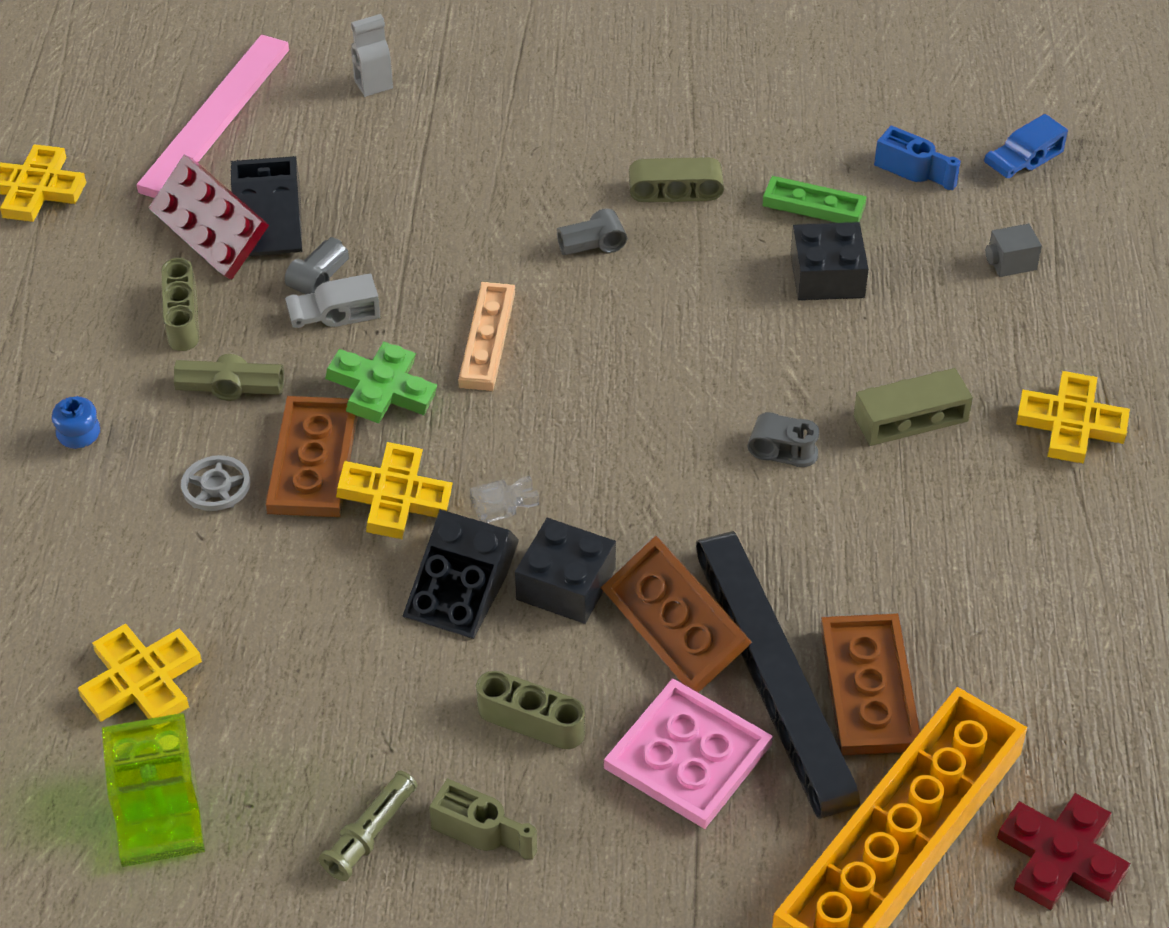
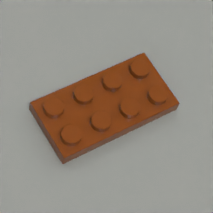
[266,396,357,517]
[601,536,752,693]
[820,613,920,755]

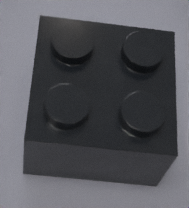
[790,222,869,301]
[515,517,616,624]

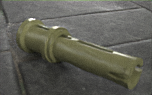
[319,770,418,881]

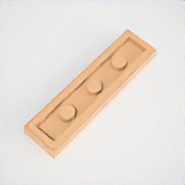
[458,282,515,391]

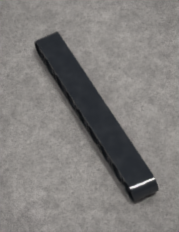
[696,531,860,819]

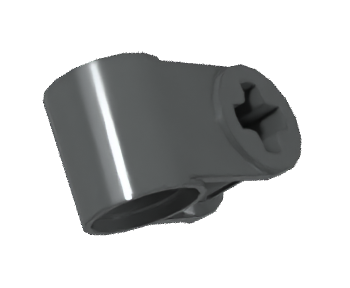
[747,412,819,467]

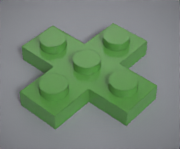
[325,341,437,423]

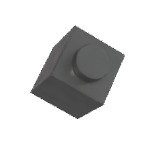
[985,223,1042,277]

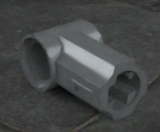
[557,209,628,255]
[285,237,349,295]

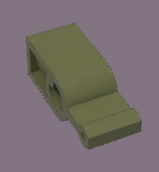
[429,778,537,859]

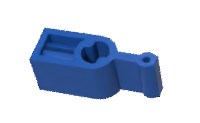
[984,114,1068,179]
[874,125,961,190]

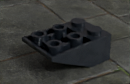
[231,156,303,256]
[402,509,519,639]

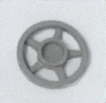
[181,455,250,511]

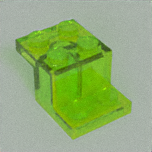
[101,713,205,867]

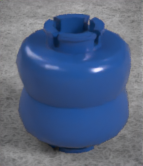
[51,396,100,449]

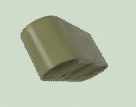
[629,157,724,202]
[161,258,199,351]
[476,671,585,749]

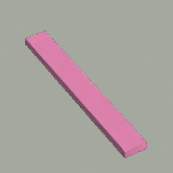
[137,35,289,198]

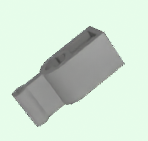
[351,14,393,97]
[285,273,381,328]

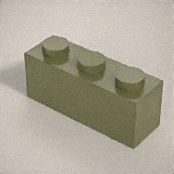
[853,368,973,446]

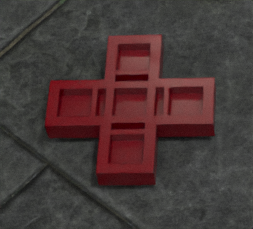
[997,793,1131,910]

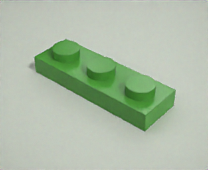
[762,176,867,223]

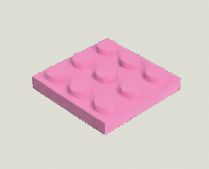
[604,679,773,829]

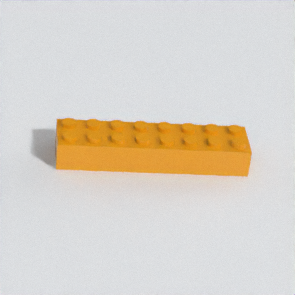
[772,687,1028,928]

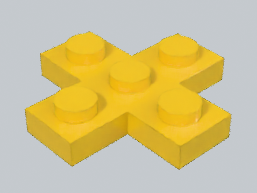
[0,144,86,222]
[1016,371,1130,464]
[336,442,453,540]
[78,623,202,728]

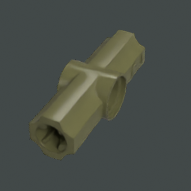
[173,354,284,401]

